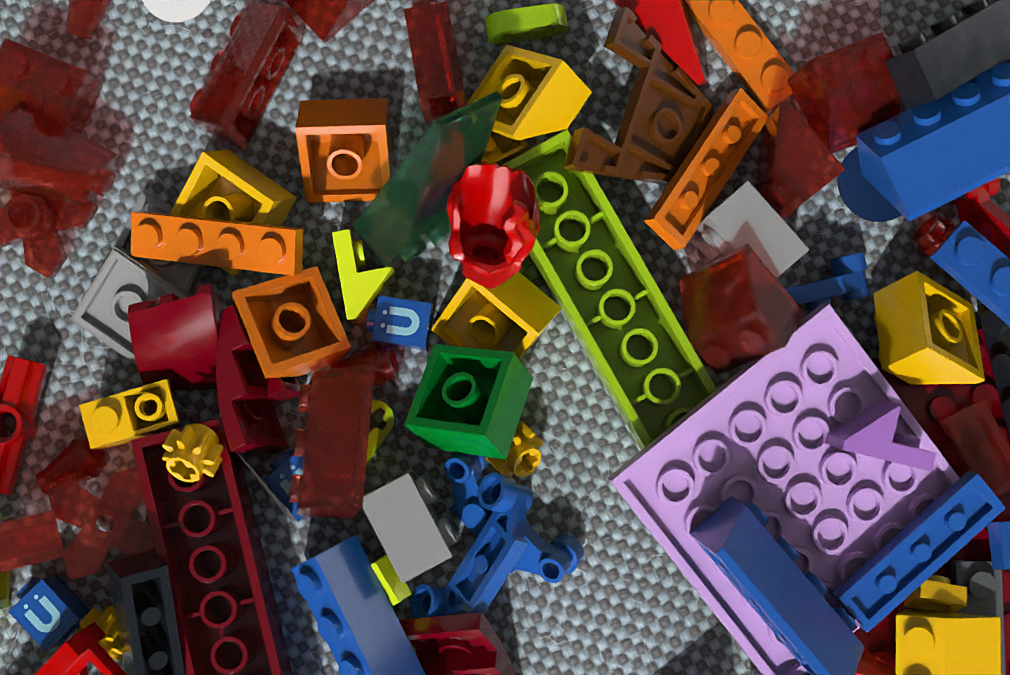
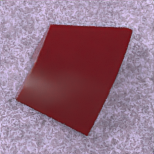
[128,284,220,390]
[216,305,304,455]
[399,612,516,675]

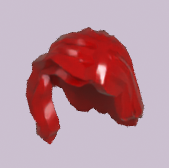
[447,160,540,289]

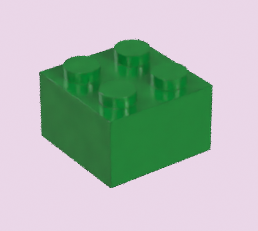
[404,344,533,460]

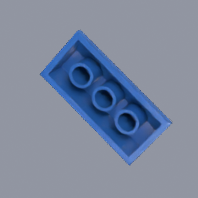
[856,59,1010,222]
[689,496,865,675]
[291,535,426,675]

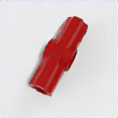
[0,355,50,495]

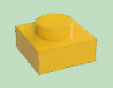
[904,575,967,613]

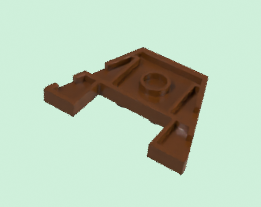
[562,7,714,185]

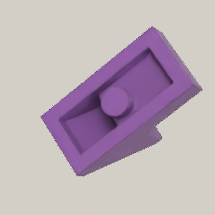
[825,400,936,472]

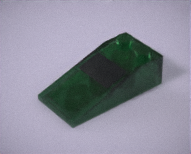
[353,91,503,267]

